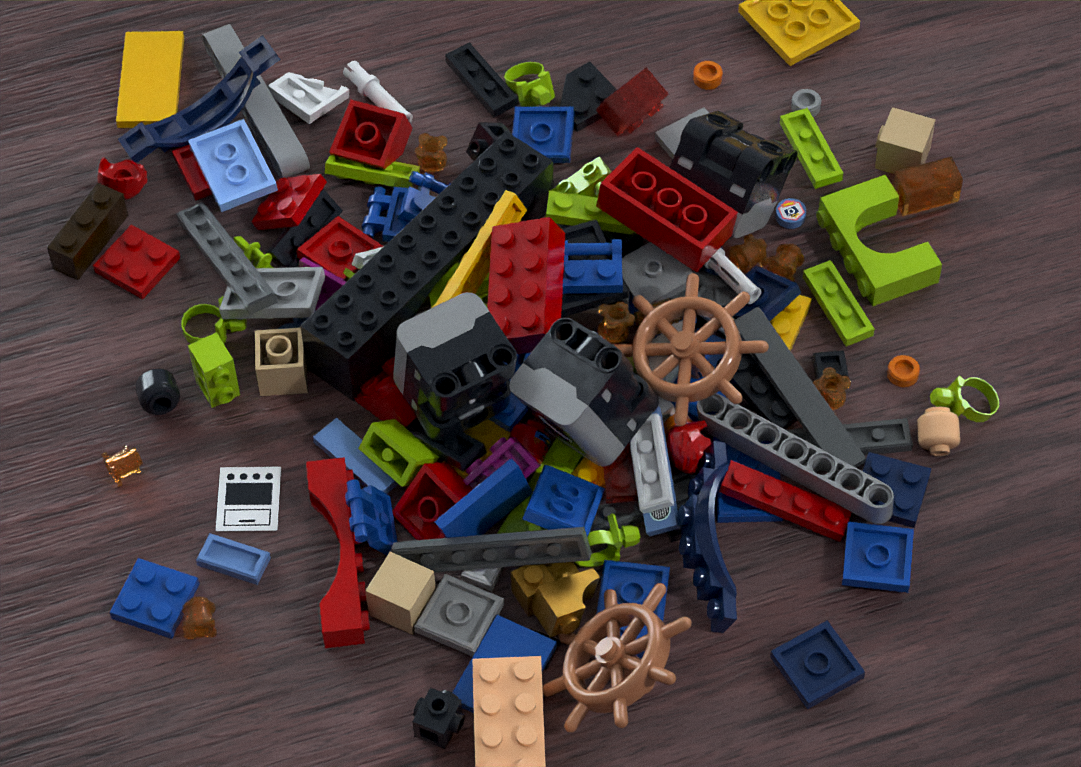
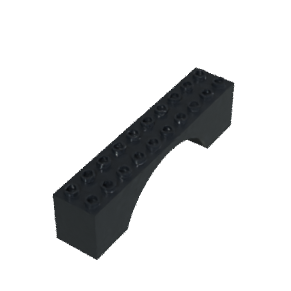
[300,131,554,402]

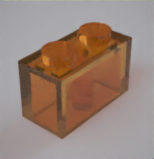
[893,156,963,216]

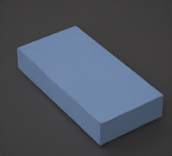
[196,533,271,585]

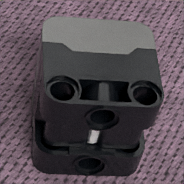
[670,111,798,238]
[393,292,517,441]
[509,317,659,466]

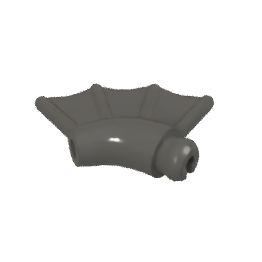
[670,268,738,307]

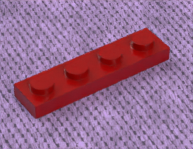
[719,460,852,542]

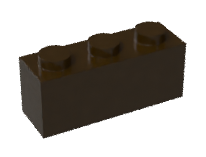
[47,183,128,280]

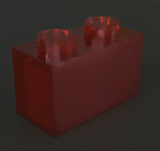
[596,67,669,137]

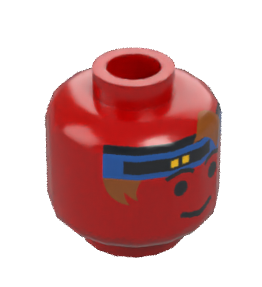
[508,420,551,464]

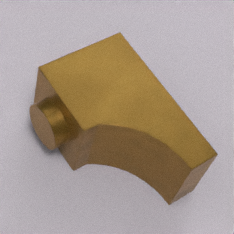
[511,562,579,617]
[530,568,600,637]

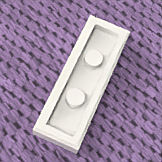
[630,413,674,514]

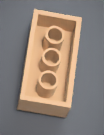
[472,656,546,767]

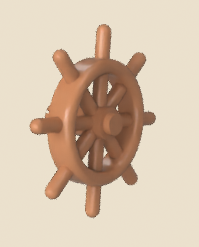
[613,273,769,426]
[542,583,692,732]

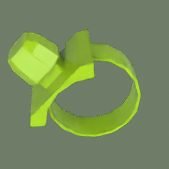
[504,62,555,107]
[181,296,247,344]
[930,375,999,422]
[575,513,640,567]

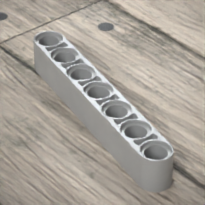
[202,24,310,178]
[697,393,894,524]

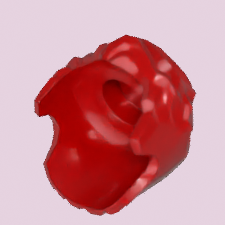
[97,157,148,200]
[666,420,711,475]

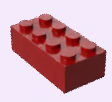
[596,147,738,272]
[487,217,565,354]

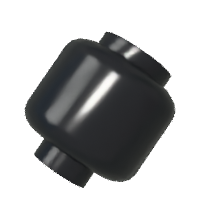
[136,368,180,415]

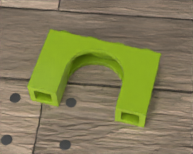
[816,174,942,306]

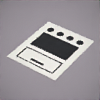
[216,467,281,531]

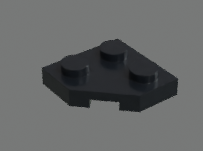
[560,61,625,132]

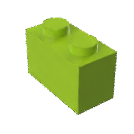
[358,419,439,487]

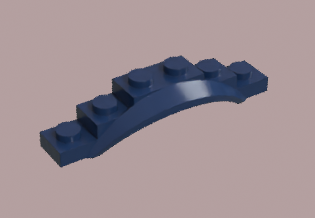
[118,35,281,163]
[677,441,737,633]

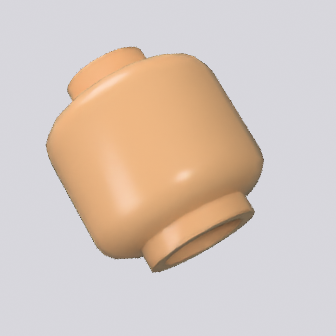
[917,407,960,456]

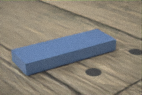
[313,418,398,494]

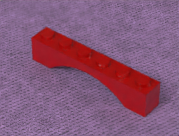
[306,457,370,649]

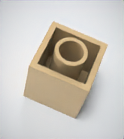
[875,107,936,181]
[255,328,308,396]
[366,552,436,635]

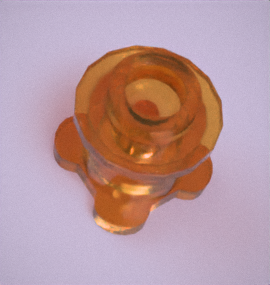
[415,133,448,172]
[729,234,769,273]
[766,244,805,282]
[597,302,635,343]
[813,367,851,410]
[101,445,143,487]
[182,597,217,639]

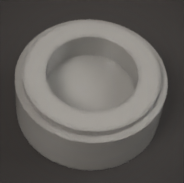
[791,89,821,117]

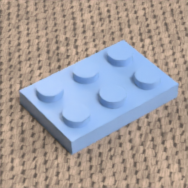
[188,119,278,212]

